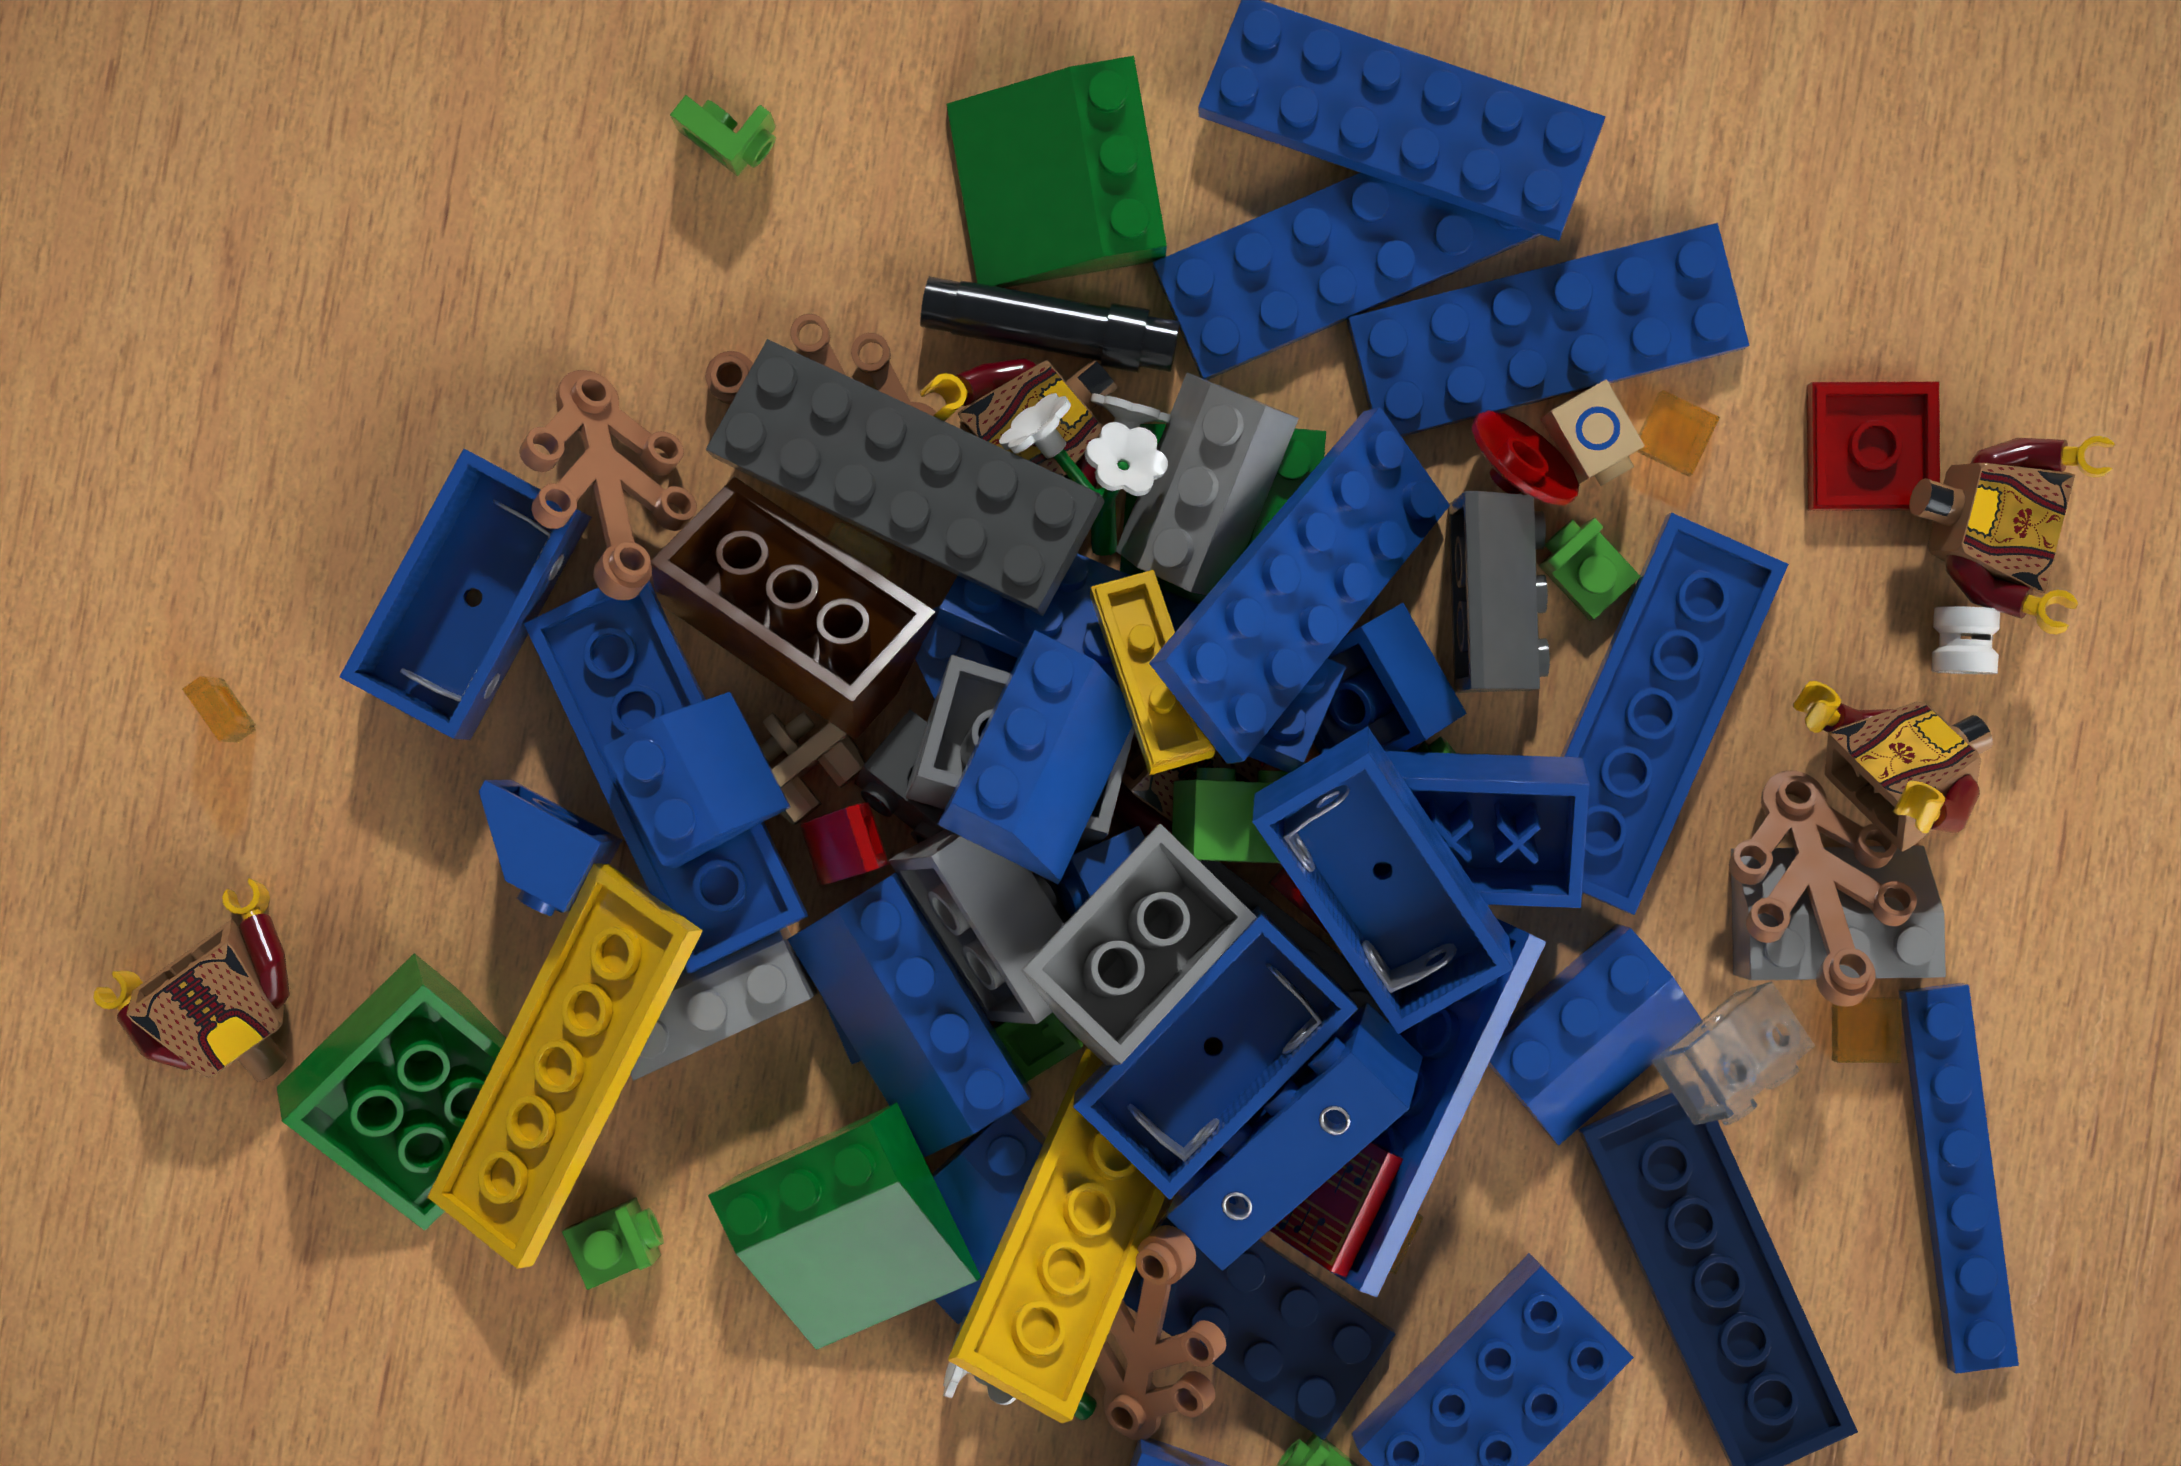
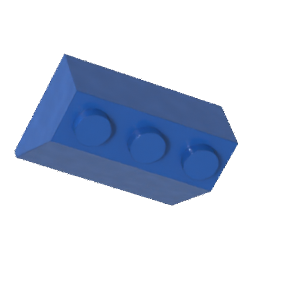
[937,630,1133,884]
[1488,924,1702,1145]

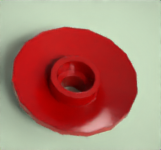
[1471,410,1580,506]

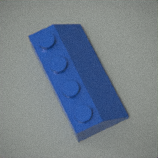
[787,873,1032,1157]

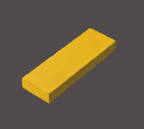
[1090,570,1215,775]

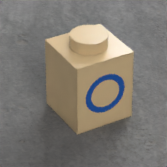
[1541,379,1645,486]

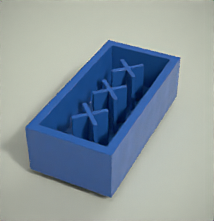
[1321,749,1589,908]
[1351,1253,1634,1466]

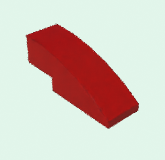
[800,803,888,886]

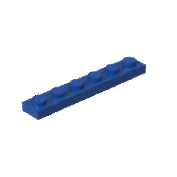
[1899,983,2019,1374]

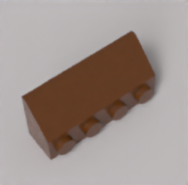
[651,476,936,740]

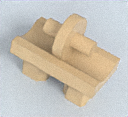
[760,711,866,825]

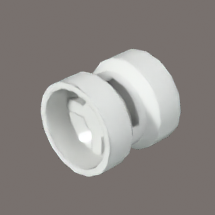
[1932,606,2000,674]

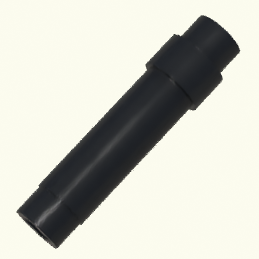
[920,276,1180,373]

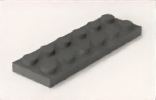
[706,339,1105,616]

